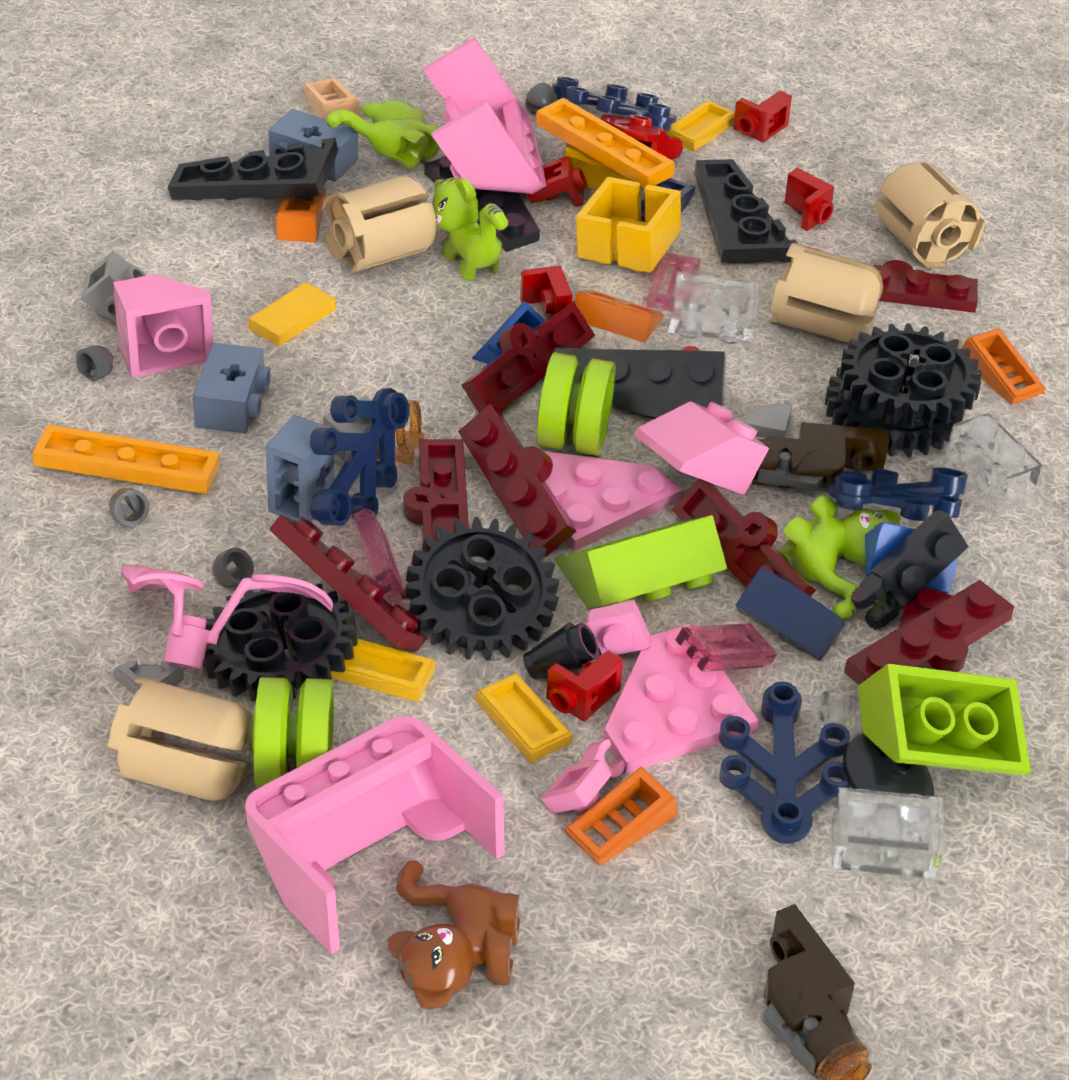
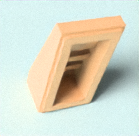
[302,78,361,127]

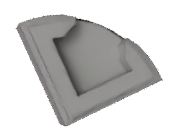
[744,403,792,438]
[114,661,184,695]

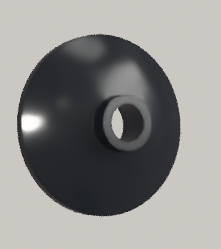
[843,733,934,820]

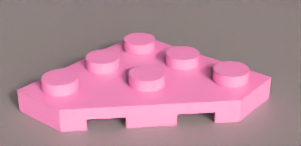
[544,451,682,551]
[603,624,759,774]

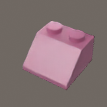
[113,274,213,377]
[634,401,769,495]

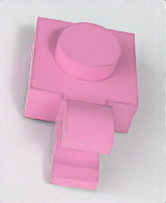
[573,600,651,655]
[541,739,626,814]

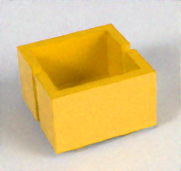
[576,177,681,273]

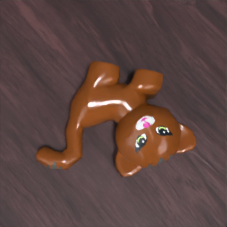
[387,860,520,1010]

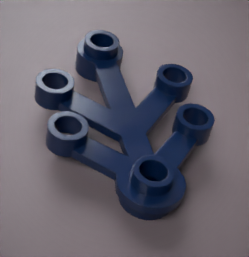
[552,76,677,132]
[310,388,410,526]
[828,467,968,521]
[719,682,850,844]

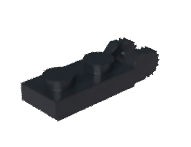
[850,510,969,630]

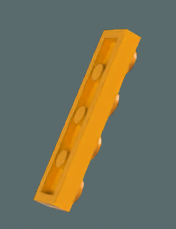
[536,98,675,188]
[32,424,220,494]

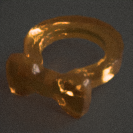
[395,400,425,464]

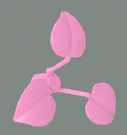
[121,565,333,670]

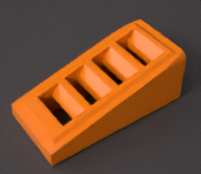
[276,187,326,243]
[961,328,1046,405]
[565,766,678,866]

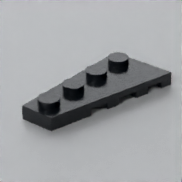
[168,138,339,200]
[424,155,540,252]
[694,159,798,263]
[555,348,726,419]

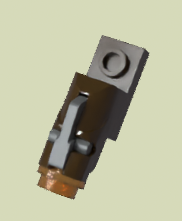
[752,422,889,491]
[763,904,872,1080]

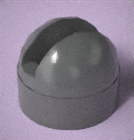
[525,82,558,114]
[76,345,113,382]
[109,488,149,526]
[212,547,254,587]

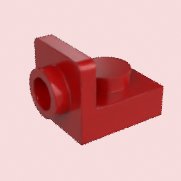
[733,91,792,143]
[527,155,588,207]
[784,167,834,231]
[520,265,573,315]
[546,650,623,722]

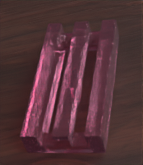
[646,253,701,314]
[353,508,406,603]
[675,623,777,672]

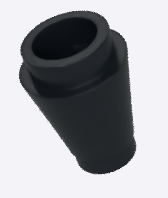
[523,623,599,680]

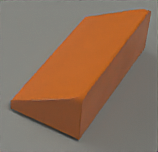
[574,290,664,343]

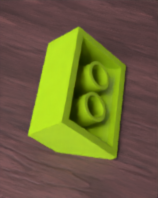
[555,515,727,608]
[857,664,1031,776]

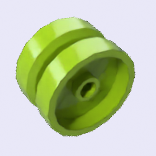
[537,352,616,457]
[251,677,334,789]

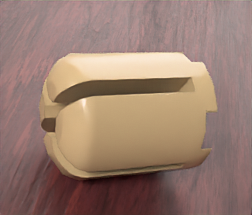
[876,162,985,269]
[322,175,436,274]
[770,243,883,344]
[108,677,253,801]

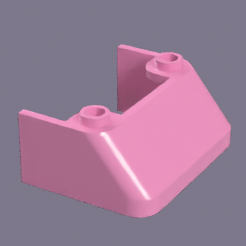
[423,36,546,194]
[245,716,505,954]

